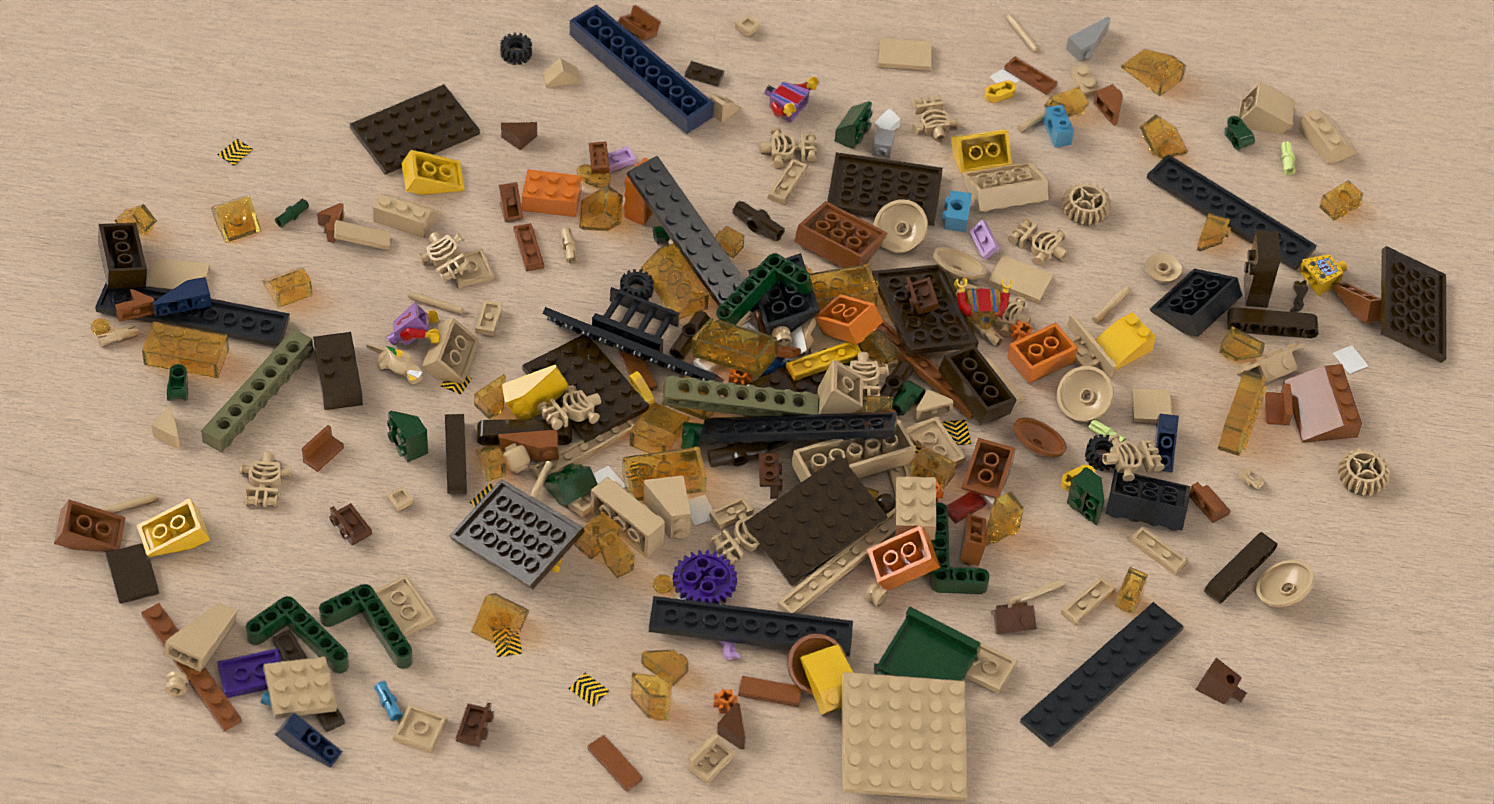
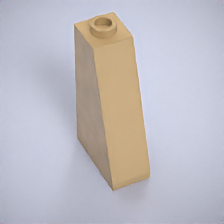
[164,602,237,672]

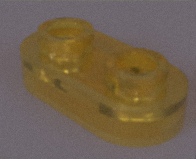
[577,164,611,189]

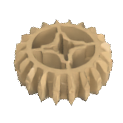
[1062,182,1111,226]
[1337,448,1391,496]

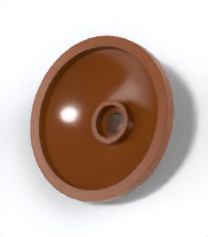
[1013,417,1067,458]
[787,634,847,695]

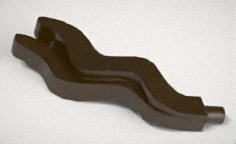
[1290,280,1308,312]

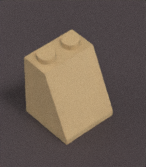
[1238,81,1295,135]
[818,360,863,414]
[643,476,691,539]

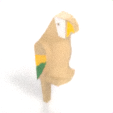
[367,343,423,384]

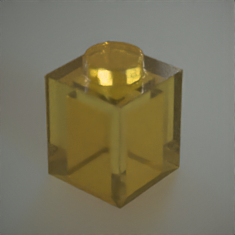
[715,225,745,259]

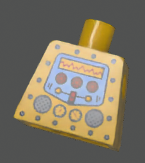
[1299,255,1347,296]

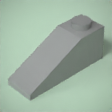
[1066,17,1110,62]

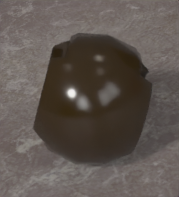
[875,493,895,515]

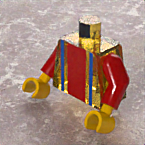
[954,278,1013,330]

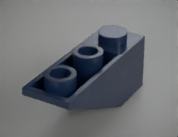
[153,277,212,317]
[1155,413,1179,473]
[274,713,343,768]

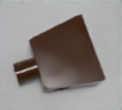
[1195,658,1247,704]

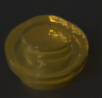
[91,318,110,336]
[653,574,673,593]

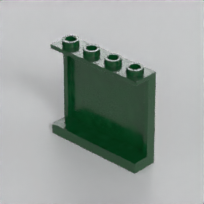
[873,606,981,681]

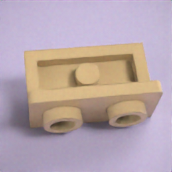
[688,733,735,784]

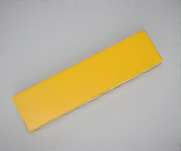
[786,342,862,381]

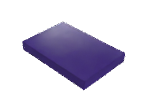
[217,648,281,698]

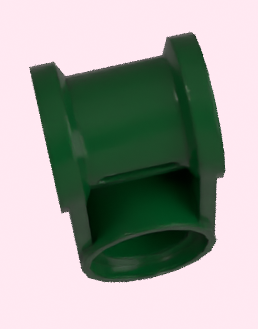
[1224,116,1255,150]
[167,364,189,401]

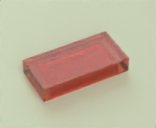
[946,492,986,524]

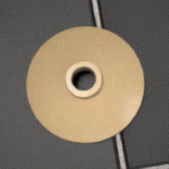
[1145,253,1182,282]

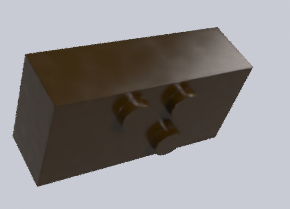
[98,222,147,289]
[1243,230,1281,308]
[313,332,363,410]
[938,345,1017,425]

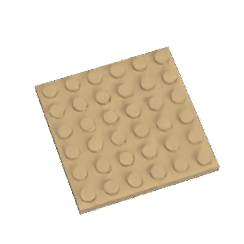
[842,672,967,800]

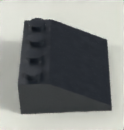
[748,253,820,339]
[1150,268,1243,337]
[1105,469,1191,531]

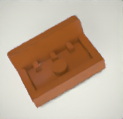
[618,5,661,40]

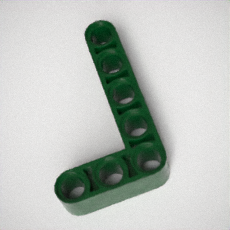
[716,253,813,329]
[930,502,990,594]
[319,584,413,669]
[246,596,349,674]

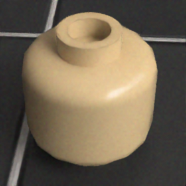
[502,443,531,473]

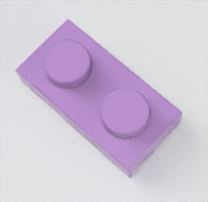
[603,146,636,174]
[969,220,1000,260]

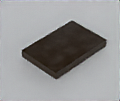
[106,543,159,604]

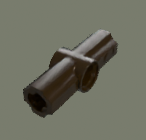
[732,200,785,242]
[669,310,710,360]
[872,361,913,412]
[707,441,768,467]

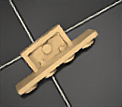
[1067,314,1116,378]
[1236,341,1306,383]

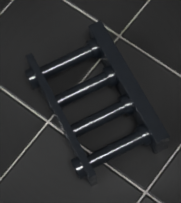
[592,287,680,353]

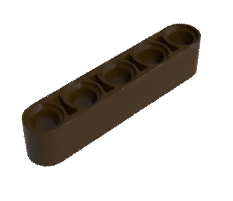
[1227,307,1319,338]
[445,414,467,494]
[477,419,572,446]
[1204,532,1278,604]

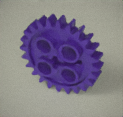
[673,550,738,604]

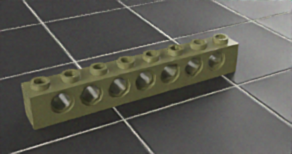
[201,329,314,452]
[662,375,818,416]

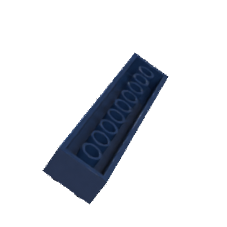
[570,4,714,134]

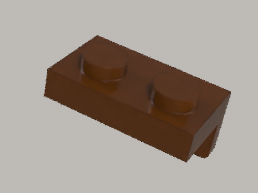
[905,276,940,315]
[759,453,783,499]
[329,503,372,545]
[991,602,1037,634]
[456,702,494,747]

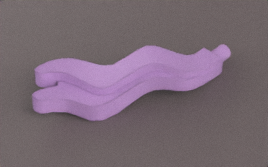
[719,641,740,660]

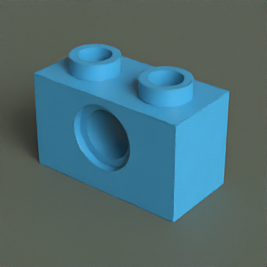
[1043,105,1074,148]
[942,190,972,232]

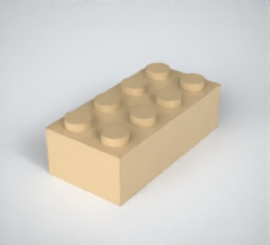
[591,477,665,559]

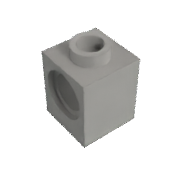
[872,128,895,158]

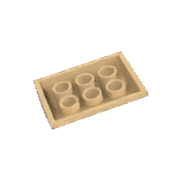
[961,162,1048,212]

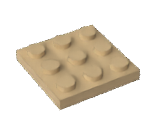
[264,657,337,719]

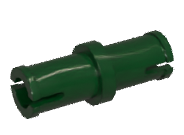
[275,198,309,228]

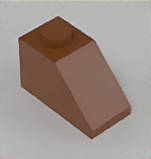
[1093,84,1123,126]

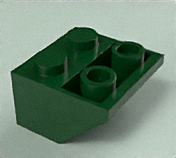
[834,101,873,149]
[387,410,428,463]
[543,463,598,505]
[1067,467,1104,526]

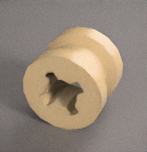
[771,326,793,347]
[864,582,889,608]
[165,671,188,696]

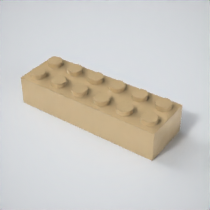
[791,419,916,482]

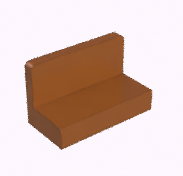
[1265,383,1293,425]
[302,425,344,472]
[1189,482,1231,523]

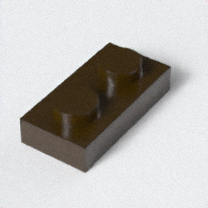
[685,61,724,87]

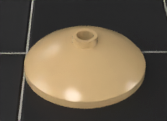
[874,200,928,253]
[933,247,986,281]
[1057,366,1114,422]
[1256,560,1315,607]

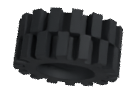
[500,32,532,65]
[620,269,654,301]
[1085,434,1115,471]

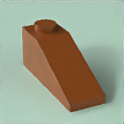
[1332,282,1381,324]
[499,430,559,461]
[960,514,986,566]

